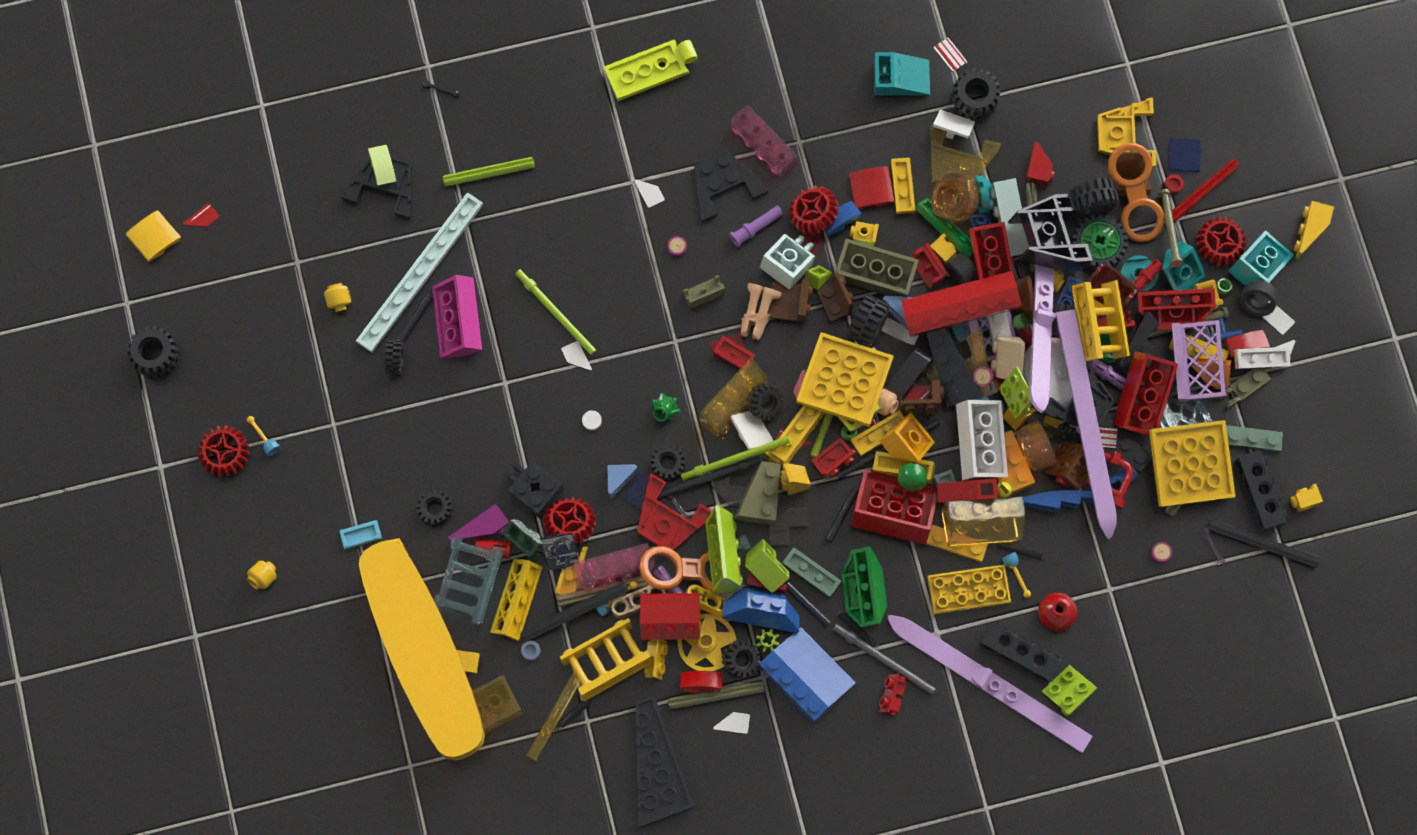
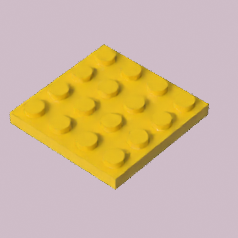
[796,332,894,427]
[1149,420,1235,507]

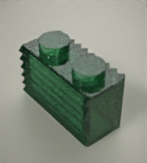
[502,519,545,557]

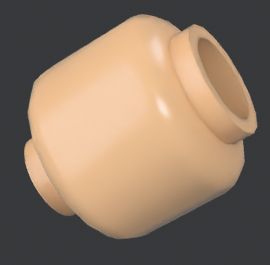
[877,388,899,416]

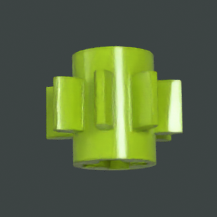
[756,629,779,653]

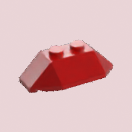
[1137,289,1216,330]

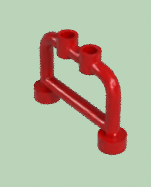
[1055,447,1134,509]

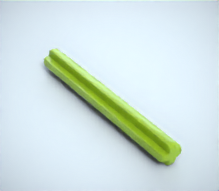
[443,157,535,186]

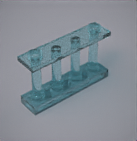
[434,535,504,624]

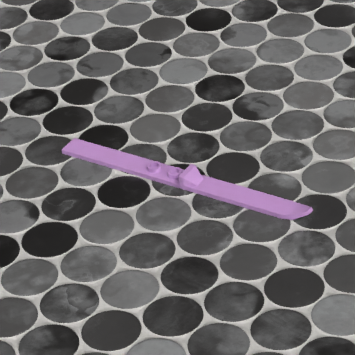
[1030,264,1056,413]
[1055,309,1117,539]
[887,615,1093,753]

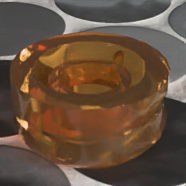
[932,173,980,222]
[1017,421,1057,472]

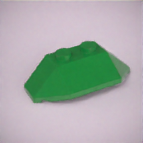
[841,546,887,627]

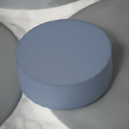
[521,641,541,661]

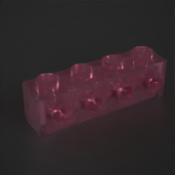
[731,104,798,176]
[571,543,655,591]

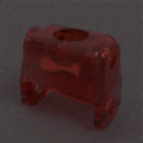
[1087,261,1139,311]

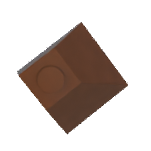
[1011,276,1034,324]

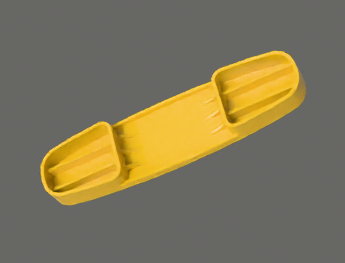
[359,540,485,760]

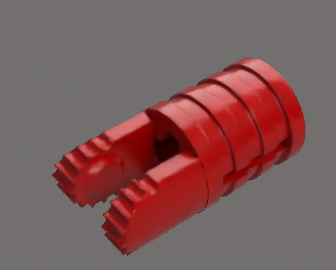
[475,540,512,559]

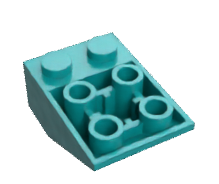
[874,52,930,96]

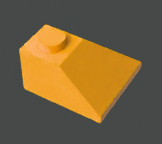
[880,413,935,463]

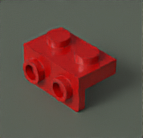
[811,437,856,480]

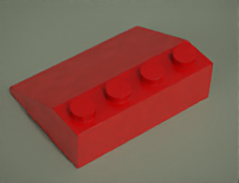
[851,469,938,545]

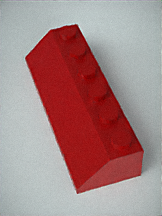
[901,271,1022,337]

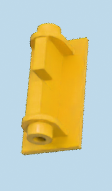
[644,640,668,680]

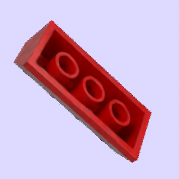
[1113,351,1178,436]

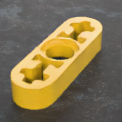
[685,585,731,621]

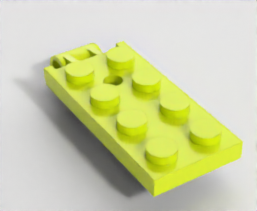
[604,40,698,101]

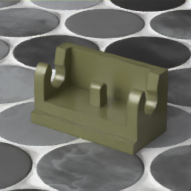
[683,275,725,309]

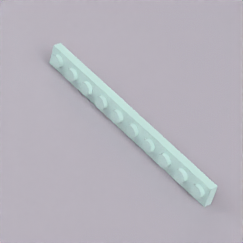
[356,193,483,353]

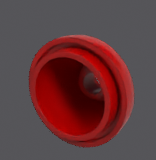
[1038,593,1077,632]

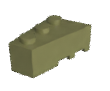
[733,461,781,525]

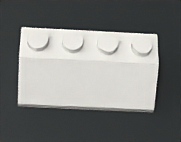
[956,400,1008,481]

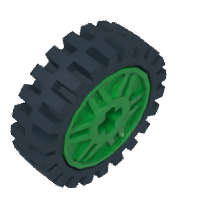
[1071,214,1128,272]

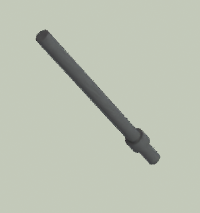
[833,624,936,695]

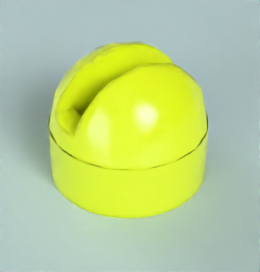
[997,482,1012,498]

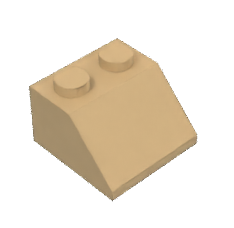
[991,336,1025,379]

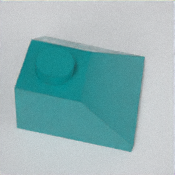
[1163,241,1206,290]

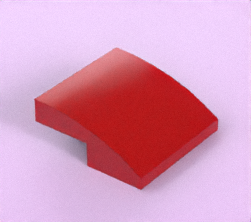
[849,166,895,210]

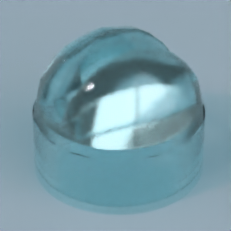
[737,534,751,551]

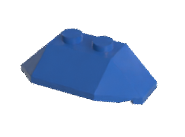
[722,586,800,633]

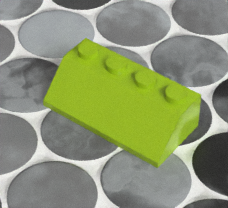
[705,506,743,594]

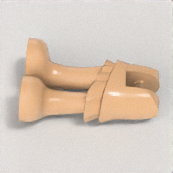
[741,283,782,340]

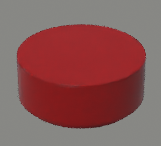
[1164,175,1184,194]

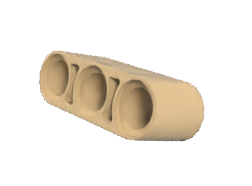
[611,585,665,619]

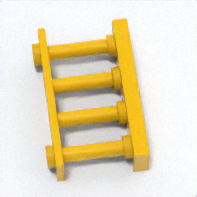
[1072,280,1130,362]
[560,618,653,701]

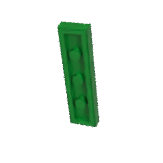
[915,198,974,258]

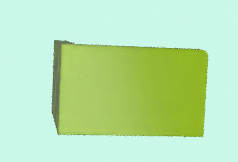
[745,539,789,593]

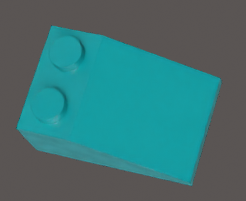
[1228,230,1294,296]

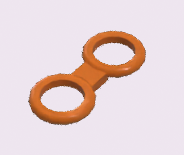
[1108,143,1165,242]
[639,546,741,594]

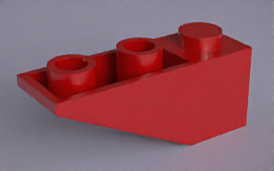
[937,479,998,503]

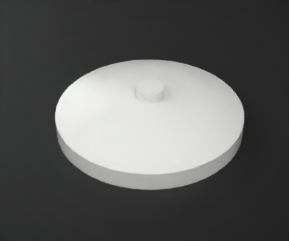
[1023,338,1072,408]

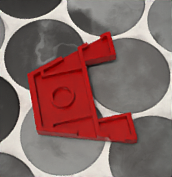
[636,473,712,550]

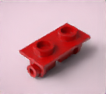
[879,674,906,716]

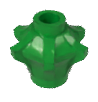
[652,393,681,422]

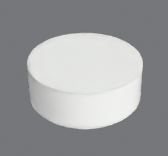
[582,411,602,431]

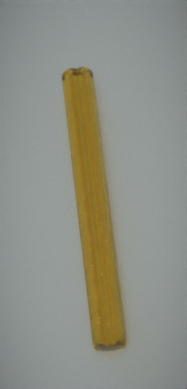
[527,672,580,760]

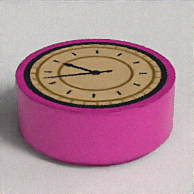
[668,236,687,256]
[973,367,994,386]
[1151,542,1172,563]

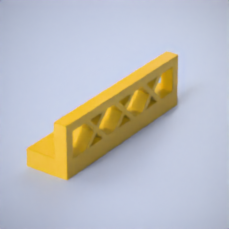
[769,405,826,468]
[490,559,542,641]

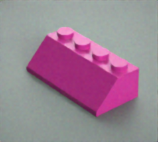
[432,275,482,359]

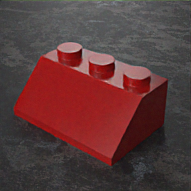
[969,222,1015,280]
[640,593,702,640]

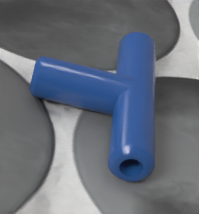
[1205,318,1243,342]

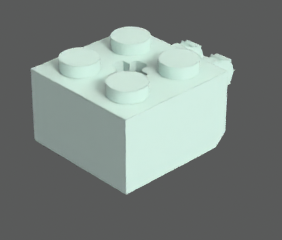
[760,234,815,290]

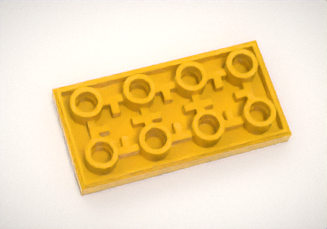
[927,565,1011,615]

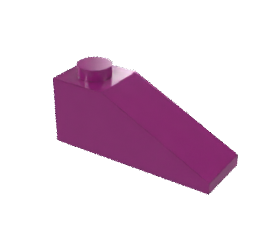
[448,504,510,544]

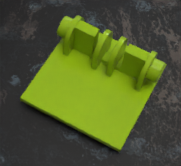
[999,366,1031,420]
[1042,665,1097,716]

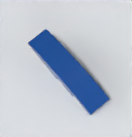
[1019,490,1094,512]

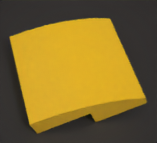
[126,210,181,262]

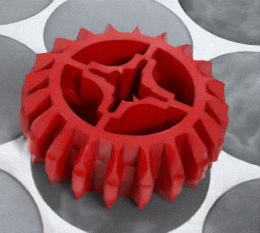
[789,185,839,235]
[1196,216,1247,267]
[197,425,250,477]
[543,496,596,547]

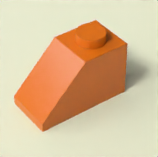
[1192,357,1231,389]

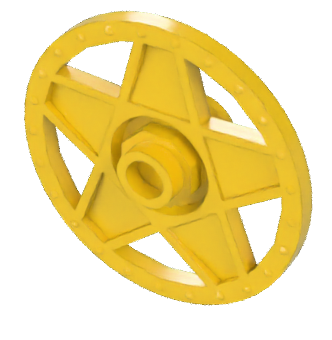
[678,614,736,671]

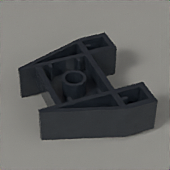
[1008,194,1093,272]

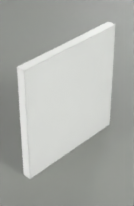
[933,110,975,139]
[730,411,773,450]

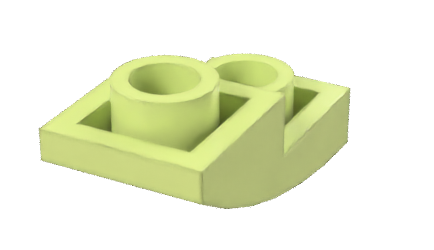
[368,145,396,185]

